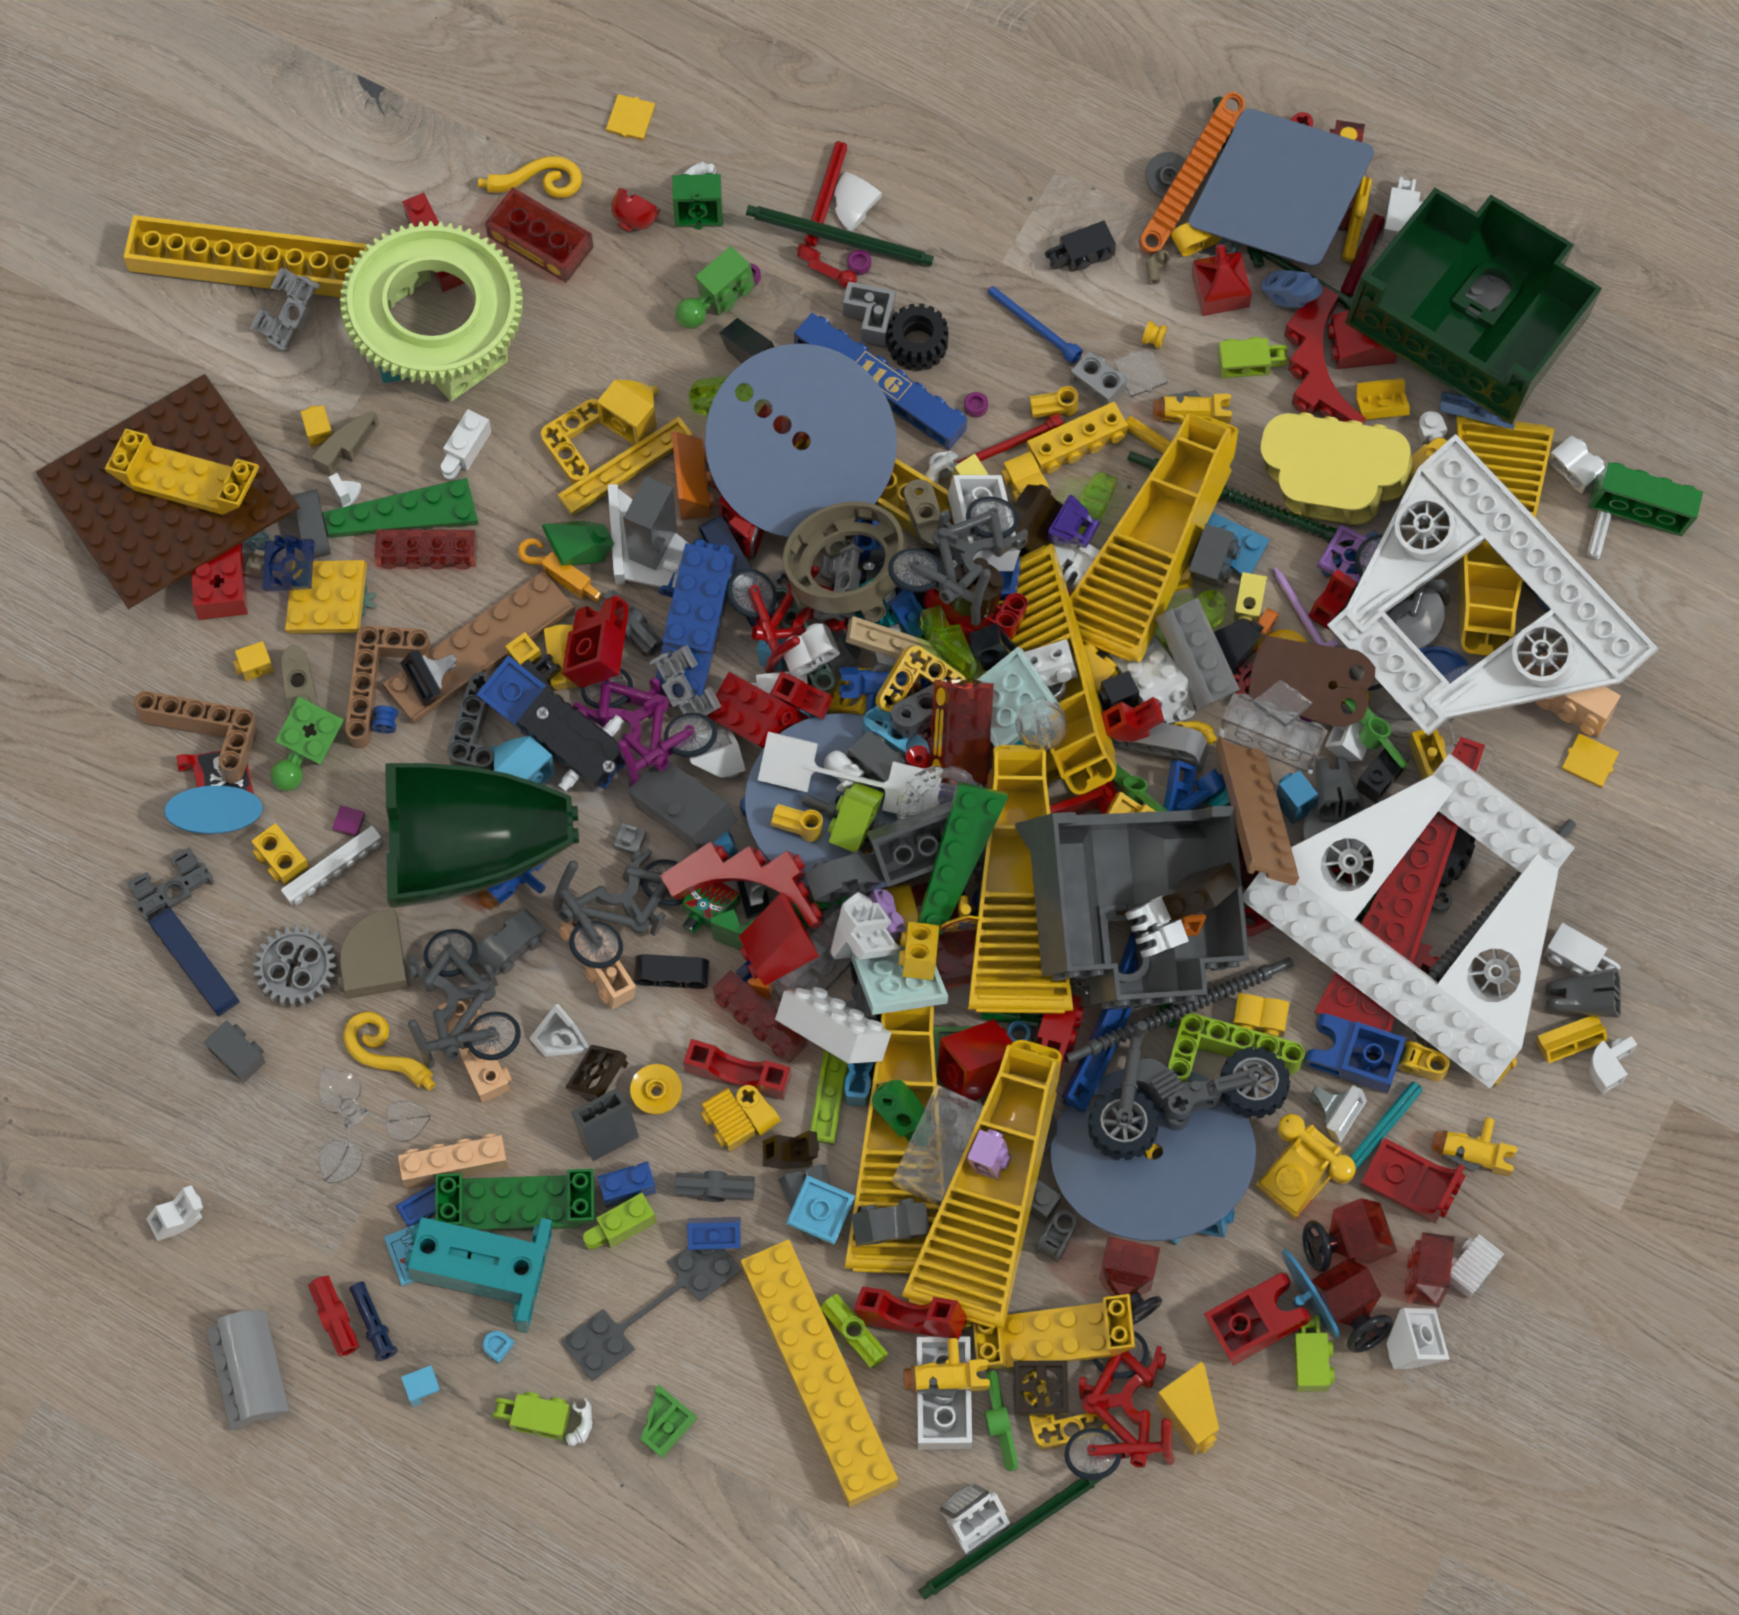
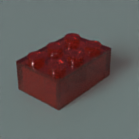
[1404,1232,1455,1308]

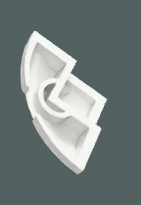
[834,172,882,231]

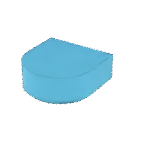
[483,1331,515,1364]

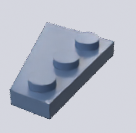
[1439,392,1515,430]

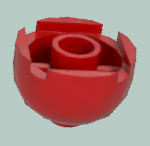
[611,188,661,232]

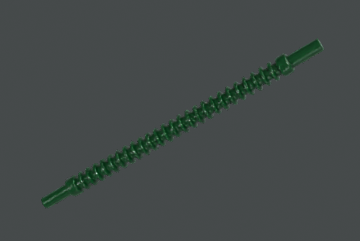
[1127,451,1354,546]

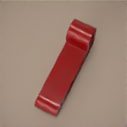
[923,588,1028,639]

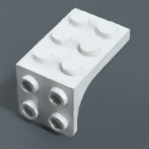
[1109,636,1195,725]

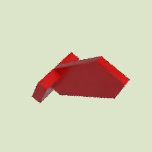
[1050,780,1118,815]

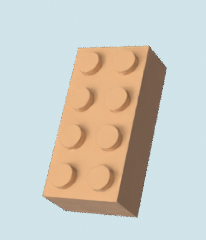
[1522,647,1621,738]

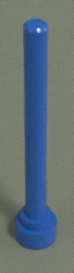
[988,286,1084,365]

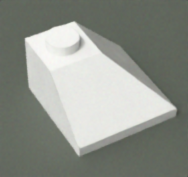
[684,727,746,778]
[1386,1308,1450,1369]

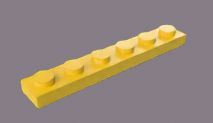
[558,416,693,517]

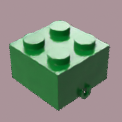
[672,173,723,230]

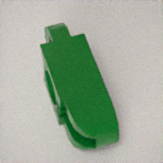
[872,1080,935,1147]

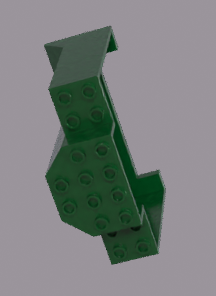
[1345,188,1602,425]

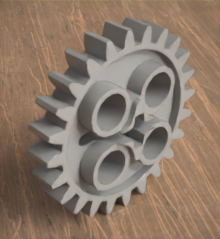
[253,925,338,1008]

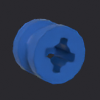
[371,705,399,734]

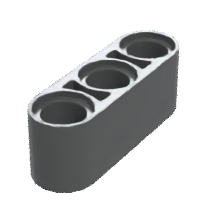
[292,489,331,560]

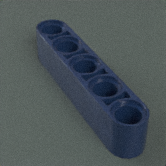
[698,515,775,628]
[148,906,240,1017]

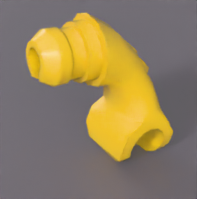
[1173,720,1217,745]

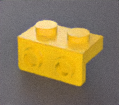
[1355,378,1410,420]

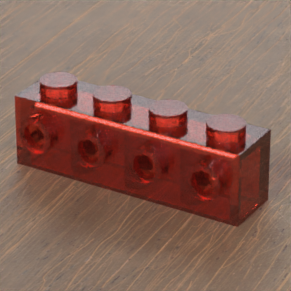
[374,529,477,570]
[713,969,807,1063]

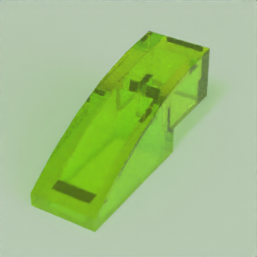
[919,605,977,680]

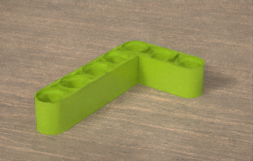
[1168,1013,1305,1083]

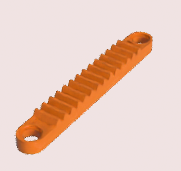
[1138,92,1245,254]

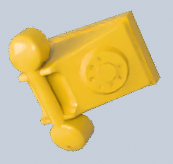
[1255,1114,1356,1220]

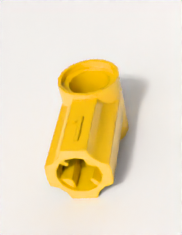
[1029,386,1078,418]
[771,804,823,842]

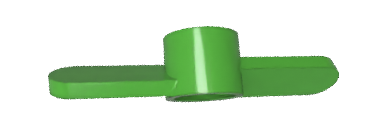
[1344,698,1408,769]
[1112,764,1168,812]
[984,1370,1018,1471]

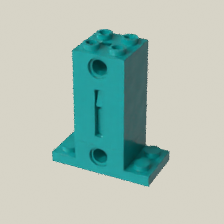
[405,1217,553,1333]

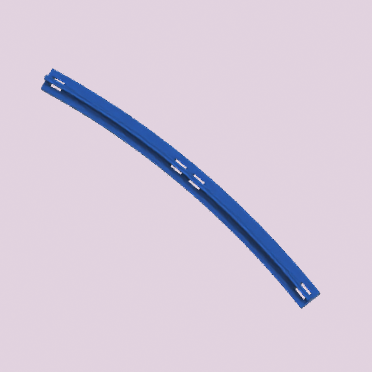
[1061,760,1197,1112]

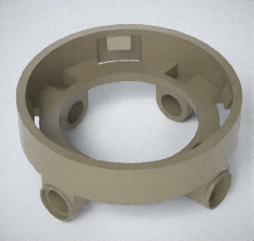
[783,502,913,623]

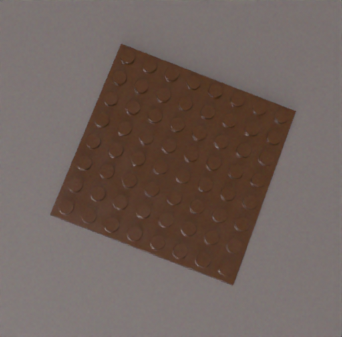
[36,374,300,609]

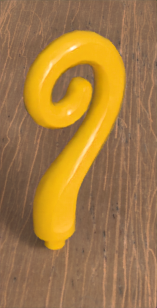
[478,156,583,199]
[343,1011,436,1091]

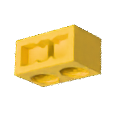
[251,823,309,886]
[898,922,939,980]

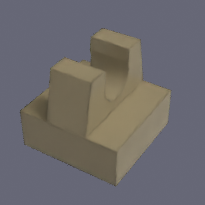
[244,549,276,581]

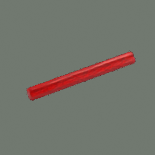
[804,141,847,247]

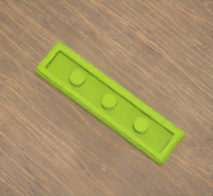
[810,1049,848,1145]

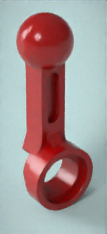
[796,243,857,289]

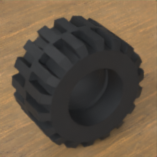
[887,303,948,371]

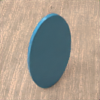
[164,786,263,834]
[1281,1249,1340,1339]

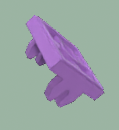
[1317,525,1379,588]

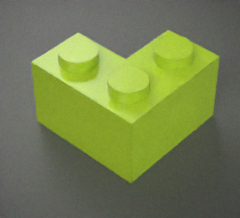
[828,782,884,852]

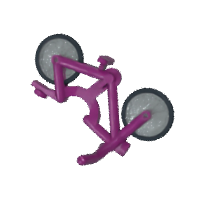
[573,668,717,788]

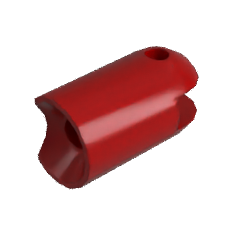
[906,745,932,770]

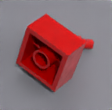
[1191,244,1252,316]

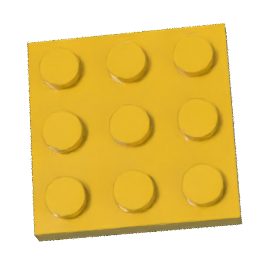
[285,560,367,634]

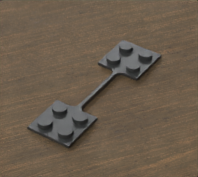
[561,1248,741,1381]

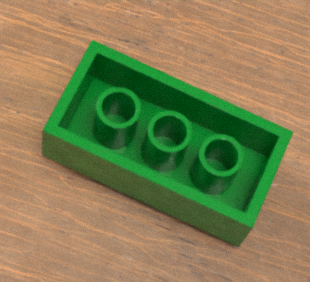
[1588,462,1703,537]

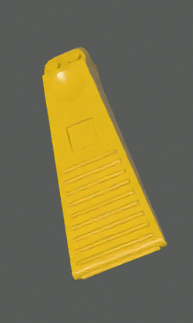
[1070,413,1239,663]
[1456,415,1555,656]
[998,543,1116,795]
[968,745,1073,1013]
[845,1006,945,1274]
[902,1040,1062,1329]

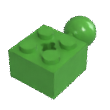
[675,246,755,329]
[270,696,345,792]

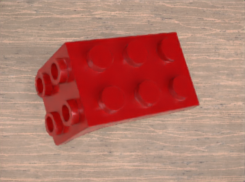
[707,672,809,749]
[1360,1138,1466,1224]

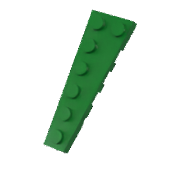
[323,478,479,538]
[917,782,1008,935]

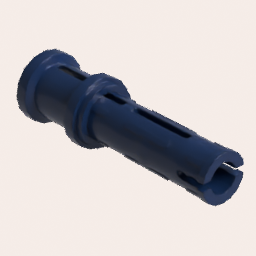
[349,1281,398,1361]

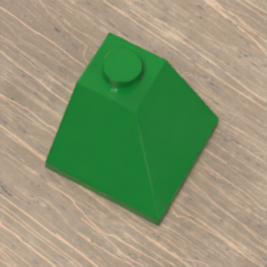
[542,520,615,566]

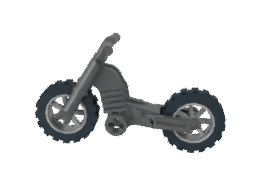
[1088,1021,1290,1160]

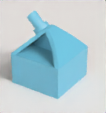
[490,736,556,785]

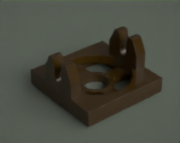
[565,1045,628,1102]
[1013,1361,1068,1416]

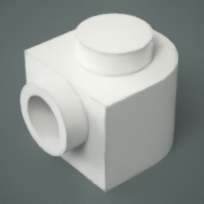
[1417,411,1447,445]

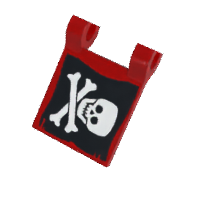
[176,750,253,794]

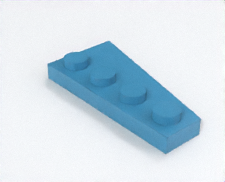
[1198,512,1270,578]

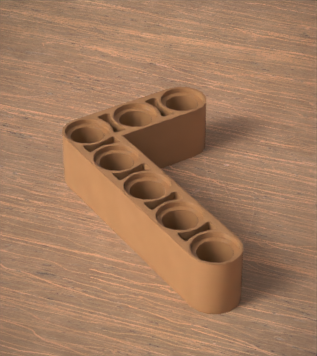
[345,626,432,749]
[134,691,257,783]

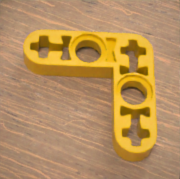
[541,399,600,484]
[876,645,967,712]
[1021,1372,1109,1449]

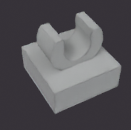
[613,823,647,855]

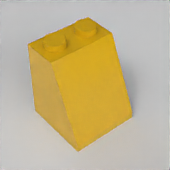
[1155,1361,1219,1455]

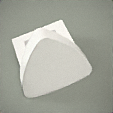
[328,473,362,507]

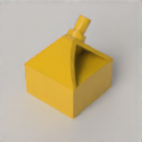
[597,380,659,445]

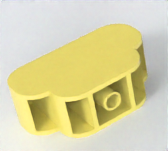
[1261,412,1413,525]

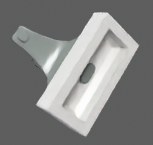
[1309,1085,1367,1143]

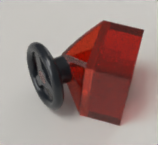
[1302,1198,1397,1272]
[1099,1236,1162,1325]
[1311,1258,1393,1353]

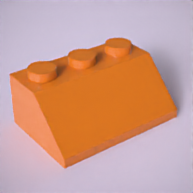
[672,432,714,520]

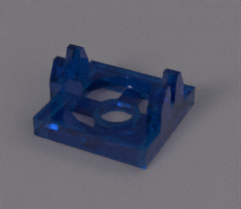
[262,534,315,591]

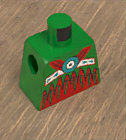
[682,882,741,934]

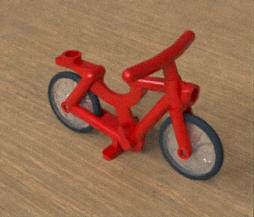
[727,566,860,674]
[1064,1331,1175,1480]

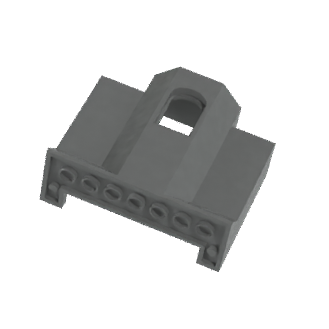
[1015,806,1249,1010]

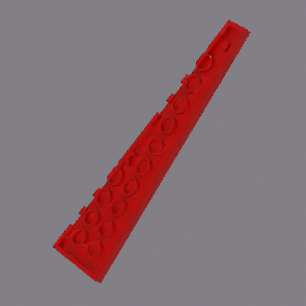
[1314,737,1485,1032]

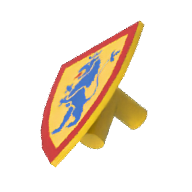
[939,896,980,933]

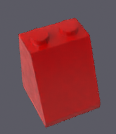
[1327,310,1397,369]
[739,892,819,986]
[936,1019,1013,1109]

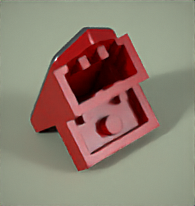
[718,496,765,559]

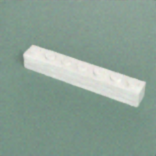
[281,826,383,906]

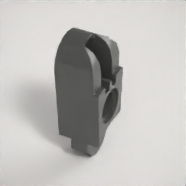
[890,683,958,738]

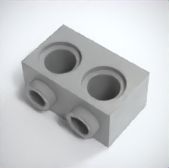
[1070,351,1127,407]

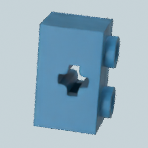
[1277,770,1318,825]

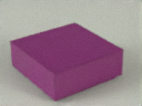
[332,805,365,837]

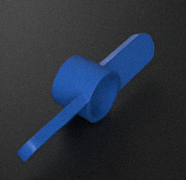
[1176,769,1226,811]

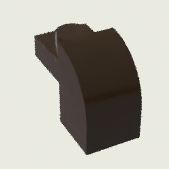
[763,1131,819,1169]

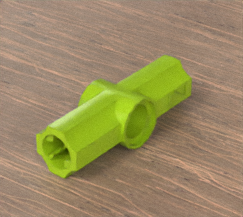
[820,1293,888,1369]

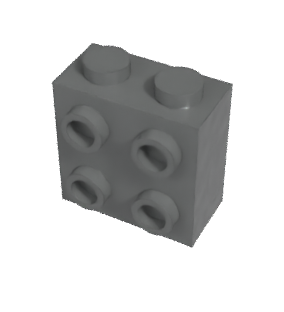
[571,1088,639,1161]

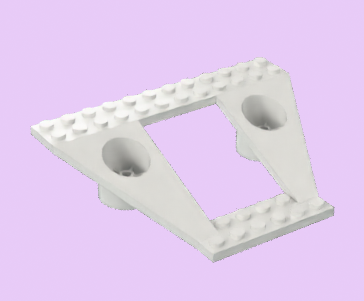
[1328,434,1658,736]
[1243,753,1575,1088]

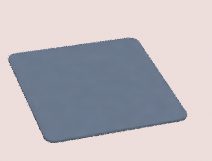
[1189,109,1374,266]

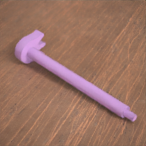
[1273,567,1341,648]

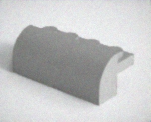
[1156,598,1240,711]
[207,1310,289,1430]

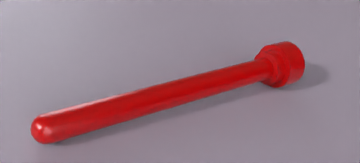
[955,413,1064,463]

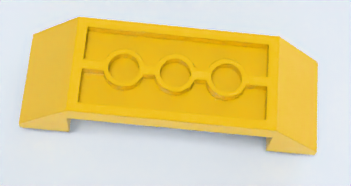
[105,429,259,515]
[973,1294,1135,1370]

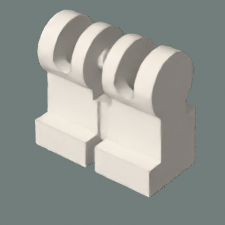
[1053,543,1100,591]
[1125,895,1189,958]

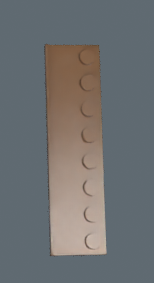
[383,570,575,724]
[1216,736,1299,886]

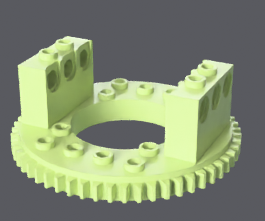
[340,221,523,402]

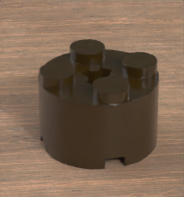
[950,558,1004,619]

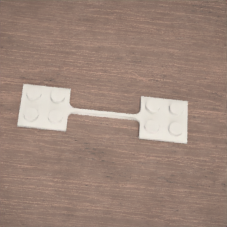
[758,731,943,817]

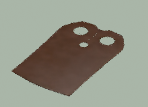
[1247,635,1376,727]

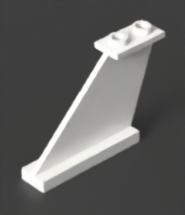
[608,484,689,588]

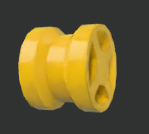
[1141,320,1168,349]

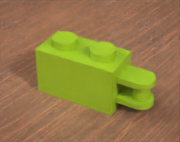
[1218,337,1289,379]
[583,1193,657,1250]
[1293,1315,1335,1392]
[491,1392,571,1441]

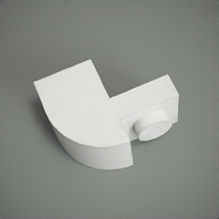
[1589,1036,1637,1095]
[146,1185,203,1241]

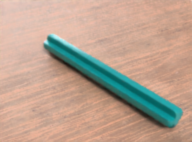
[1343,1082,1423,1185]

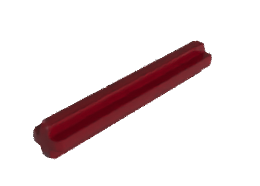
[1340,214,1385,298]

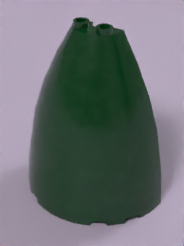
[385,763,579,908]

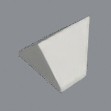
[529,1004,590,1057]

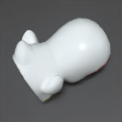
[823,750,865,792]

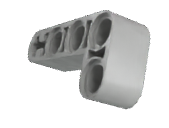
[1111,723,1209,772]

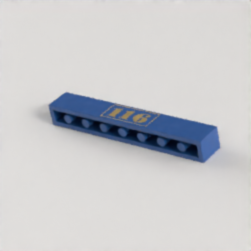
[794,313,967,450]

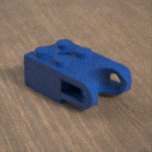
[1303,1013,1406,1094]

